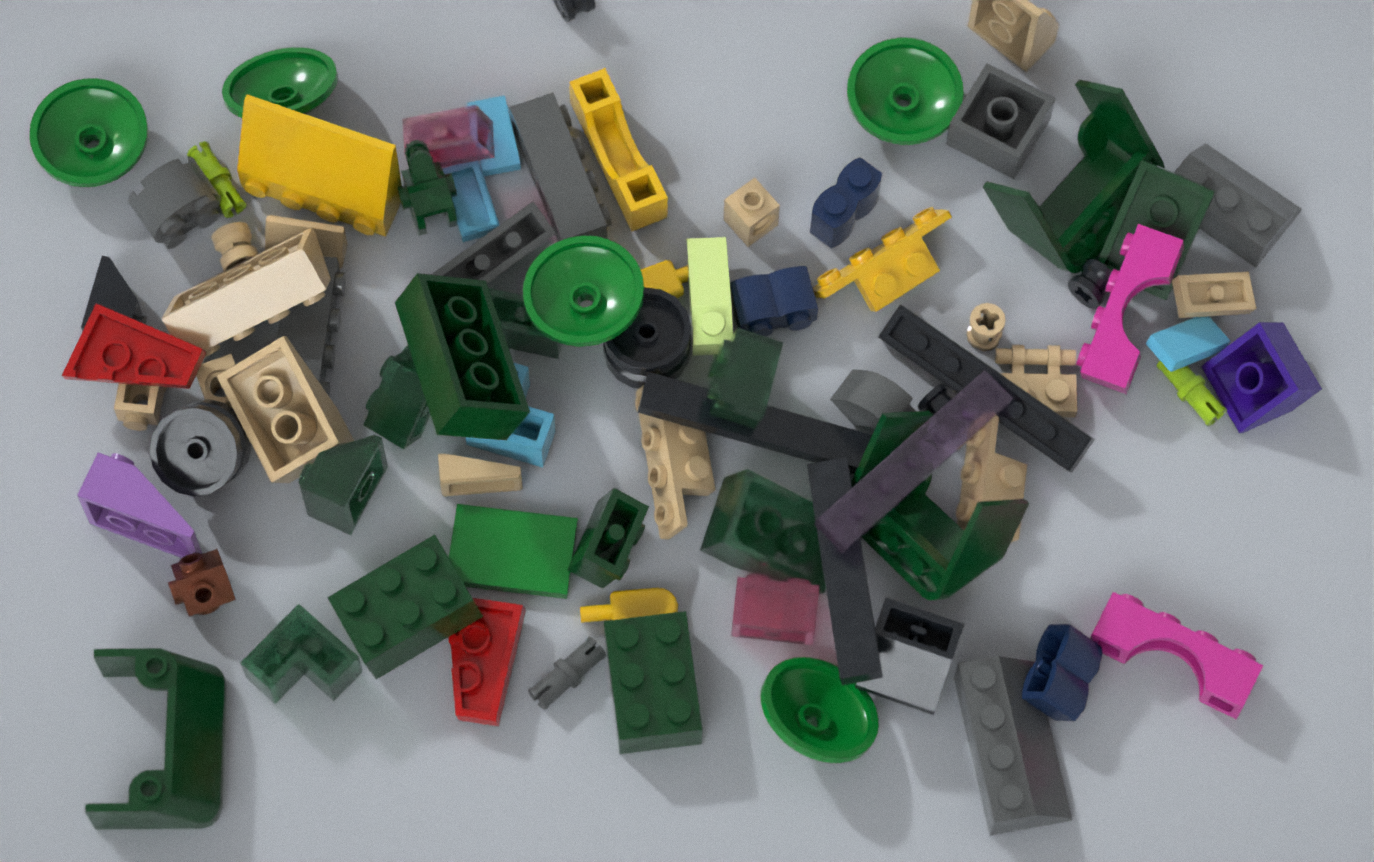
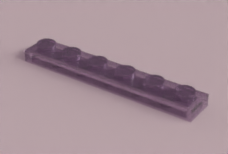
[814,370,1013,553]

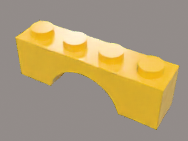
[569,68,668,232]

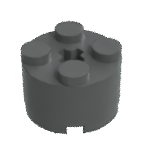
[128,157,221,249]

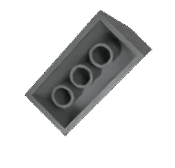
[954,656,1072,836]

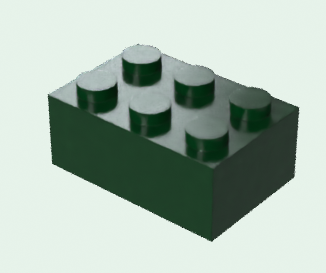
[327,534,483,679]
[604,611,703,754]

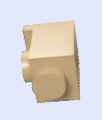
[114,384,167,431]

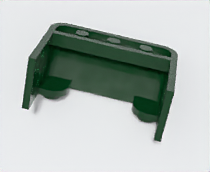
[982,79,1165,274]
[852,411,1029,601]
[85,648,227,830]

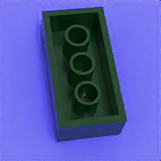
[394,273,530,440]

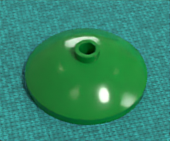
[847,37,964,145]
[222,47,338,118]
[29,78,148,187]
[523,236,644,347]
[760,657,879,763]

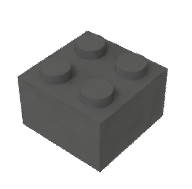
[946,63,1056,179]

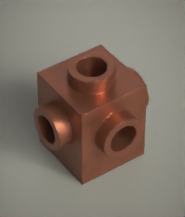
[168,549,236,617]

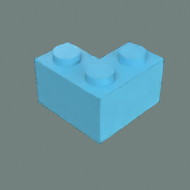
[466,363,556,468]

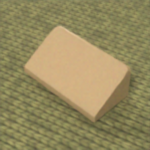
[265,215,348,269]

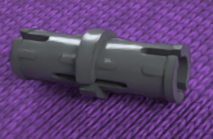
[528,636,607,710]

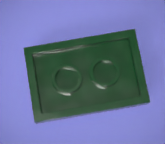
[1098,159,1216,301]

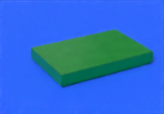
[449,504,578,599]

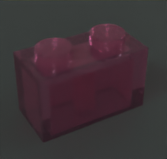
[403,105,495,167]
[731,574,819,645]

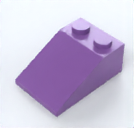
[77,452,202,558]

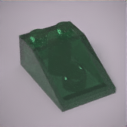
[700,469,826,594]

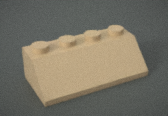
[162,227,331,357]

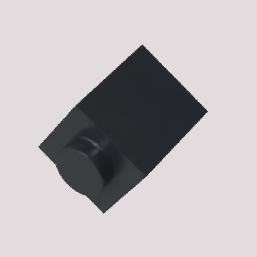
[81,256,147,332]

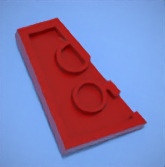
[61,303,207,389]
[448,598,526,727]

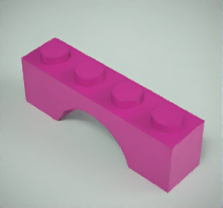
[1076,224,1184,395]
[1090,592,1263,719]

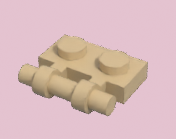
[995,344,1077,417]

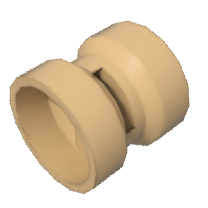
[211,222,259,272]

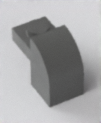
[830,369,916,430]

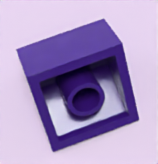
[1201,322,1322,433]

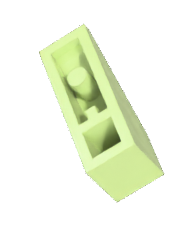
[687,237,734,356]

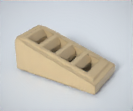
[438,454,523,497]

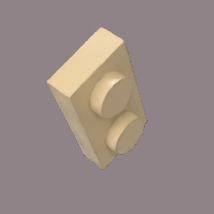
[1172,272,1257,318]

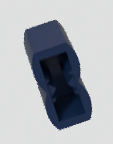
[810,157,882,248]
[730,266,818,339]
[1022,624,1102,721]

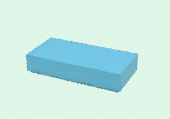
[467,95,521,177]
[442,159,500,242]
[1146,316,1231,372]

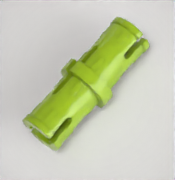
[187,142,247,218]
[1156,361,1227,426]

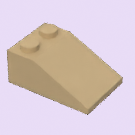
[967,0,1059,72]
[217,336,356,483]

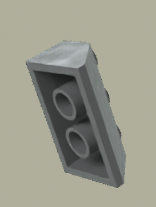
[1174,144,1302,267]

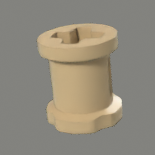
[966,303,1006,351]

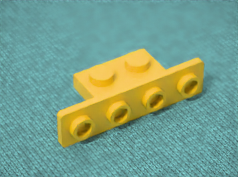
[813,207,952,312]

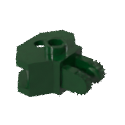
[397,139,457,236]

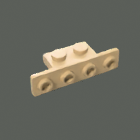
[635,385,716,540]
[956,414,1027,542]

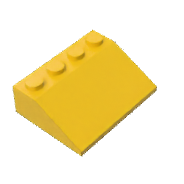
[237,94,402,237]

